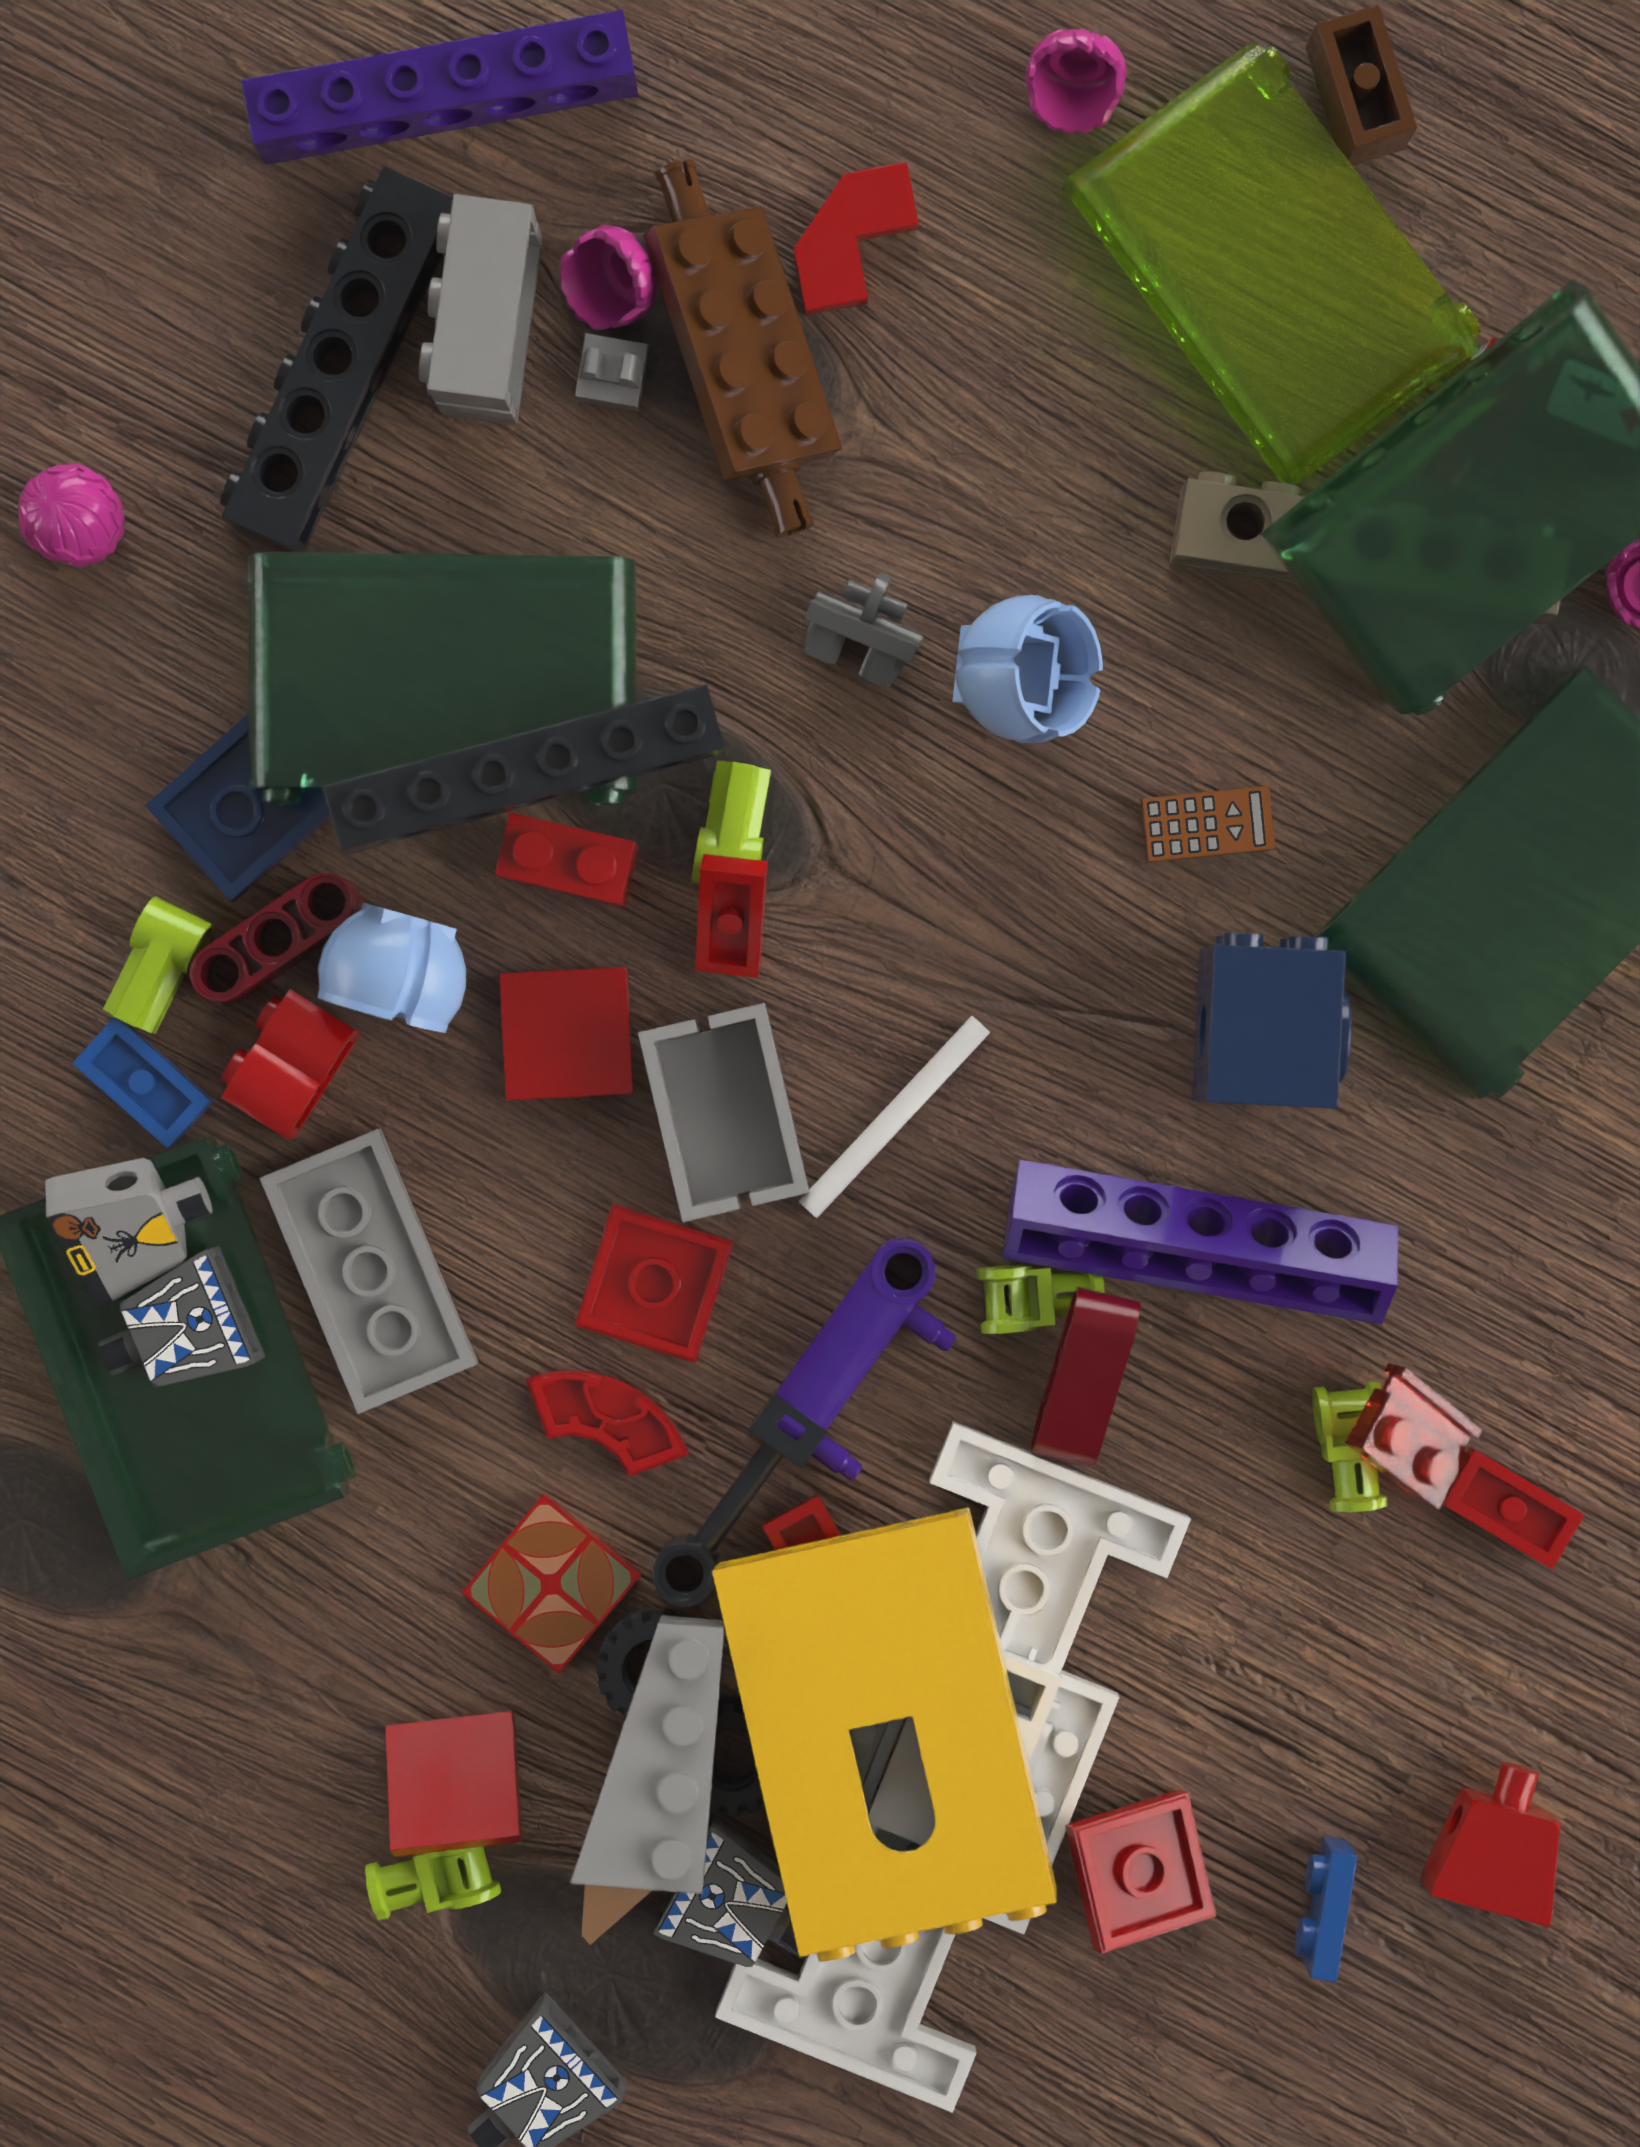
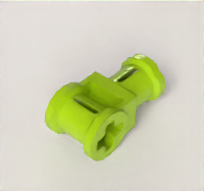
[976,1264,1105,1334]
[1312,1381,1387,1512]
[365,1847,502,1921]

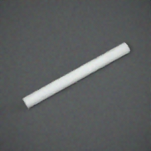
[799,1016,990,1218]

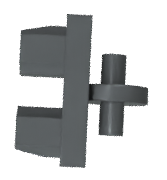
[804,572,924,688]

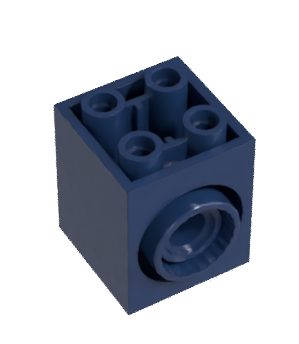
[1192,933,1351,1109]

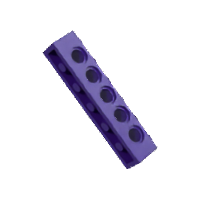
[241,10,639,165]
[1002,1160,1399,1325]

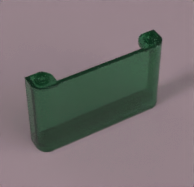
[1260,280,1640,715]
[248,552,637,806]
[1313,665,1640,1099]
[0,1136,356,1581]

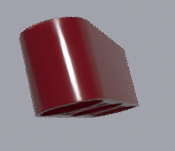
[190,873,363,1003]
[1030,1286,1141,1469]

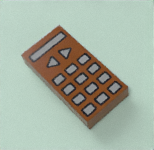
[1140,786,1276,863]

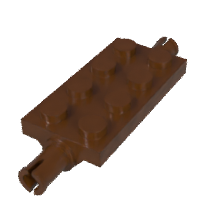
[643,159,842,538]

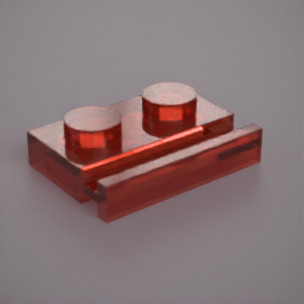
[1345,1363,1482,1510]

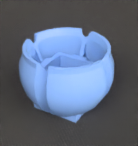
[952,595,1103,743]
[317,903,466,1033]

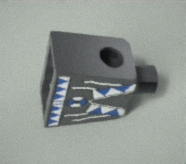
[98,1246,266,1387]
[653,1814,799,1967]
[468,1992,627,2147]

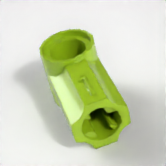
[691,760,771,884]
[103,896,214,1034]

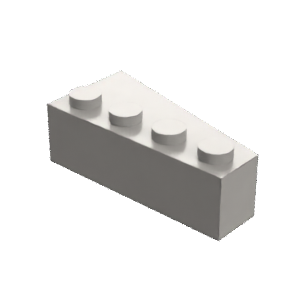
[571,1615,725,1894]

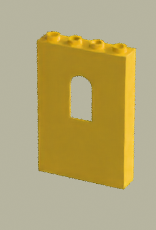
[712,1507,1057,1961]

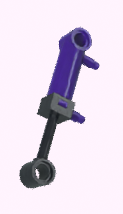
[653,1237,956,1607]

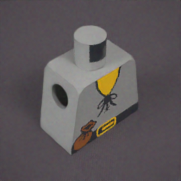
[45,1158,212,1308]

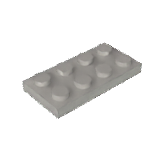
[260,1129,478,1414]

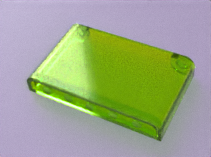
[1063,41,1481,486]

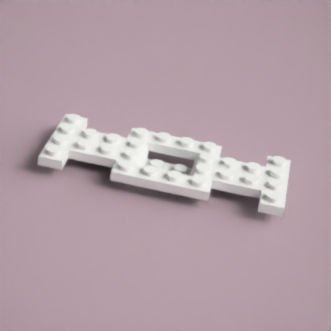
[715,1421,1191,2113]

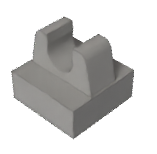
[575,333,650,412]

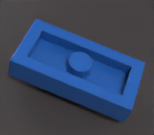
[72,1017,214,1149]
[1295,1836,1358,1983]

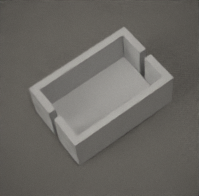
[419,194,543,425]
[638,1003,809,1222]

